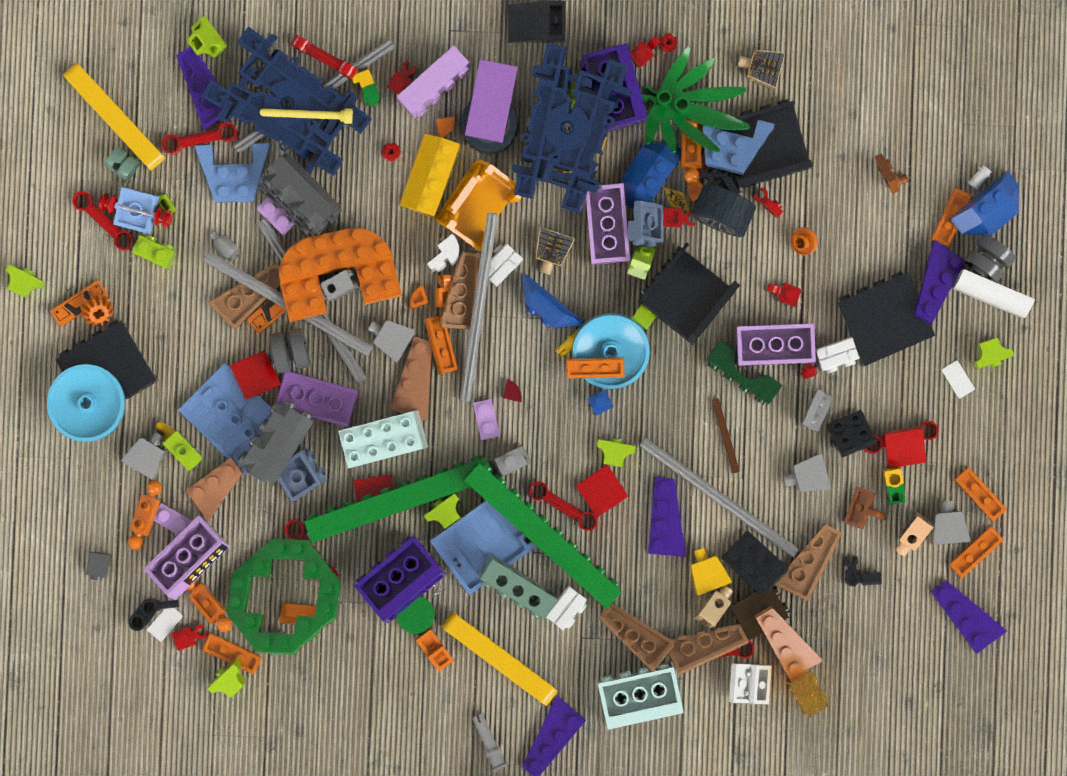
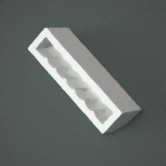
[952,269,1035,319]

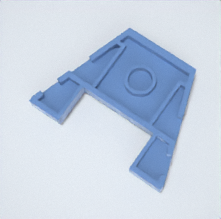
[702,108,774,175]
[195,143,270,203]

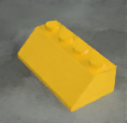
[399,134,461,218]

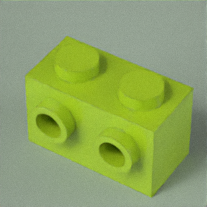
[132,234,177,270]

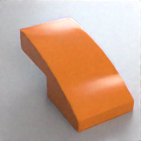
[415,628,454,672]

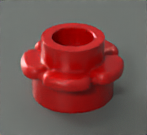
[659,33,678,52]
[382,143,401,162]
[800,364,818,380]

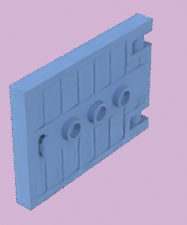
[178,362,272,475]
[430,500,537,595]

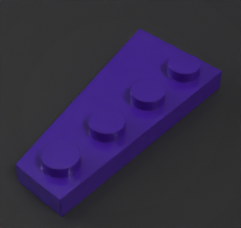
[176,46,222,130]
[914,240,965,325]
[648,477,686,557]
[930,580,1007,654]
[522,695,586,776]

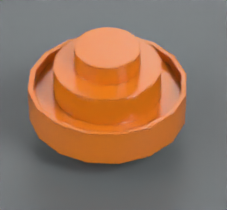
[791,227,818,256]

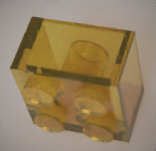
[786,671,829,718]

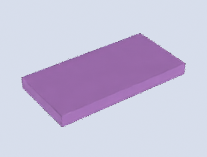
[465,59,518,143]
[276,371,359,428]

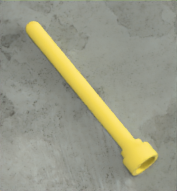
[260,108,353,124]

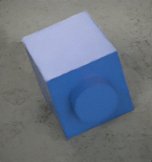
[587,390,614,416]

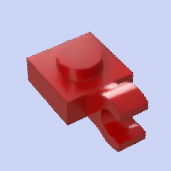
[629,36,661,68]
[753,187,784,218]
[766,283,802,307]

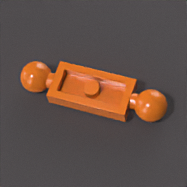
[682,119,702,183]
[128,480,162,550]
[186,579,232,632]

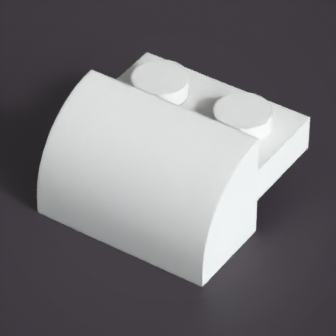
[427,234,460,272]
[729,663,772,704]

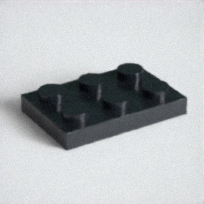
[721,530,789,597]

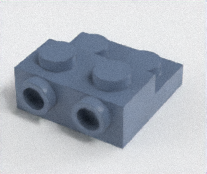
[627,201,663,247]
[278,448,327,502]

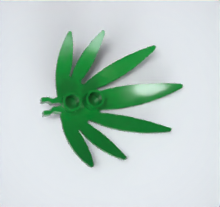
[641,46,750,153]

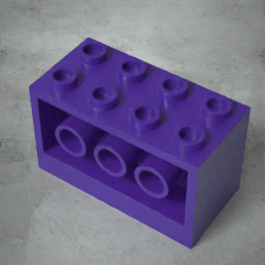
[579,43,647,133]
[354,536,447,623]

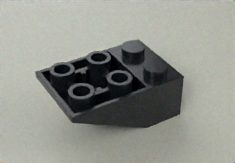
[508,1,566,43]

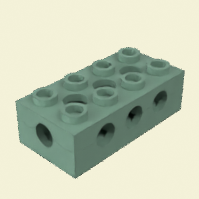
[477,553,558,619]

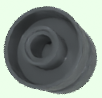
[964,234,1017,283]
[269,327,311,374]

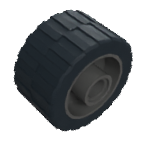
[461,101,519,155]
[691,184,756,237]

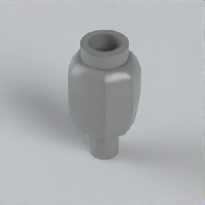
[209,231,240,261]

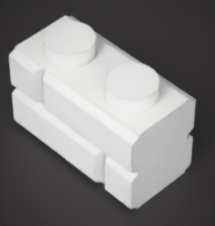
[488,243,523,287]
[815,337,859,374]
[547,585,587,630]

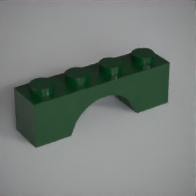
[706,341,783,405]

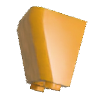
[436,159,522,252]

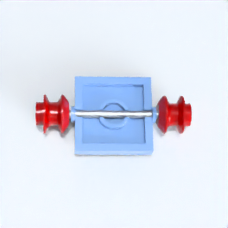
[98,187,173,234]

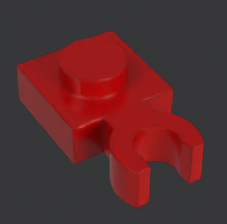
[387,61,417,95]
[663,207,695,228]
[171,624,208,651]

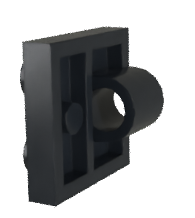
[826,410,877,458]

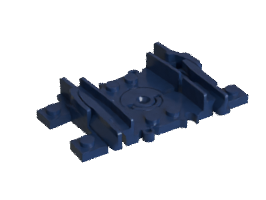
[201,26,372,176]
[512,43,632,213]

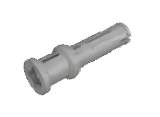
[472,713,509,772]

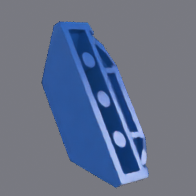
[622,142,682,210]
[950,170,1019,236]
[522,273,584,328]

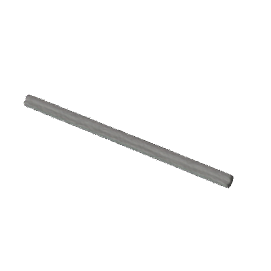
[233,39,395,153]
[460,212,498,402]
[258,219,366,383]
[203,252,372,356]
[640,438,799,557]

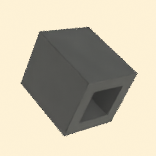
[86,552,112,581]

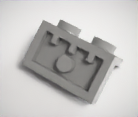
[800,389,833,432]

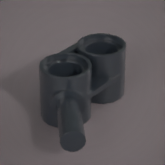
[128,598,180,631]

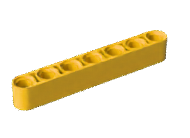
[63,62,165,171]
[441,611,558,706]

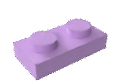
[256,197,296,236]
[473,399,500,440]
[154,503,193,535]

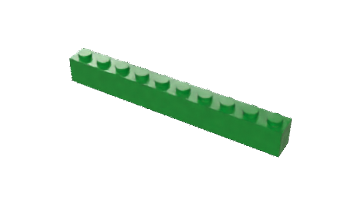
[304,455,493,543]
[463,462,622,609]

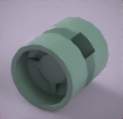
[104,146,141,181]

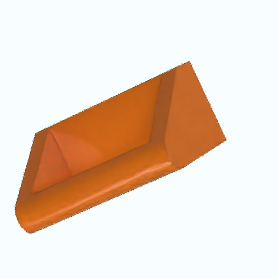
[279,603,316,625]

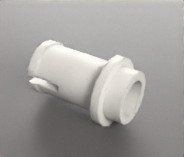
[968,165,992,190]

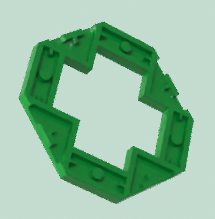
[226,539,341,655]

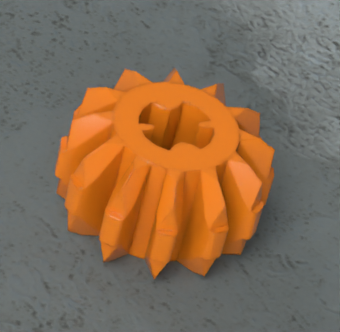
[80,294,113,327]

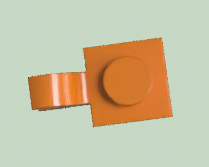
[435,274,451,308]

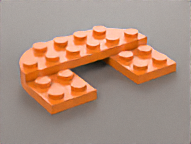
[279,228,402,322]

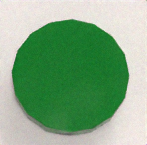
[396,596,435,634]

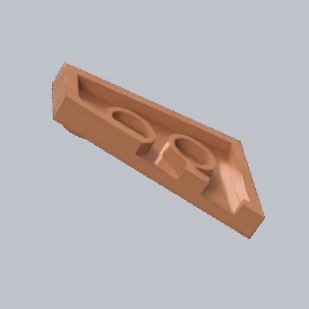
[186,457,244,522]

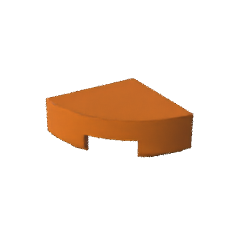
[436,116,455,138]
[688,180,703,202]
[410,285,429,309]

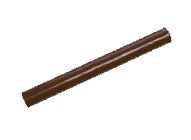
[712,398,740,473]

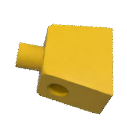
[690,548,732,596]

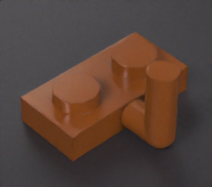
[875,153,909,194]
[844,487,887,529]

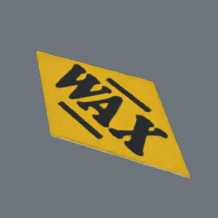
[664,187,690,212]

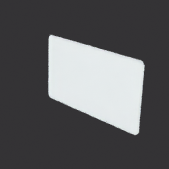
[942,360,975,399]
[147,608,183,642]

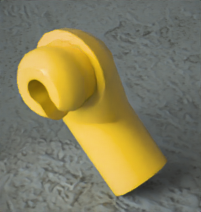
[155,420,175,443]

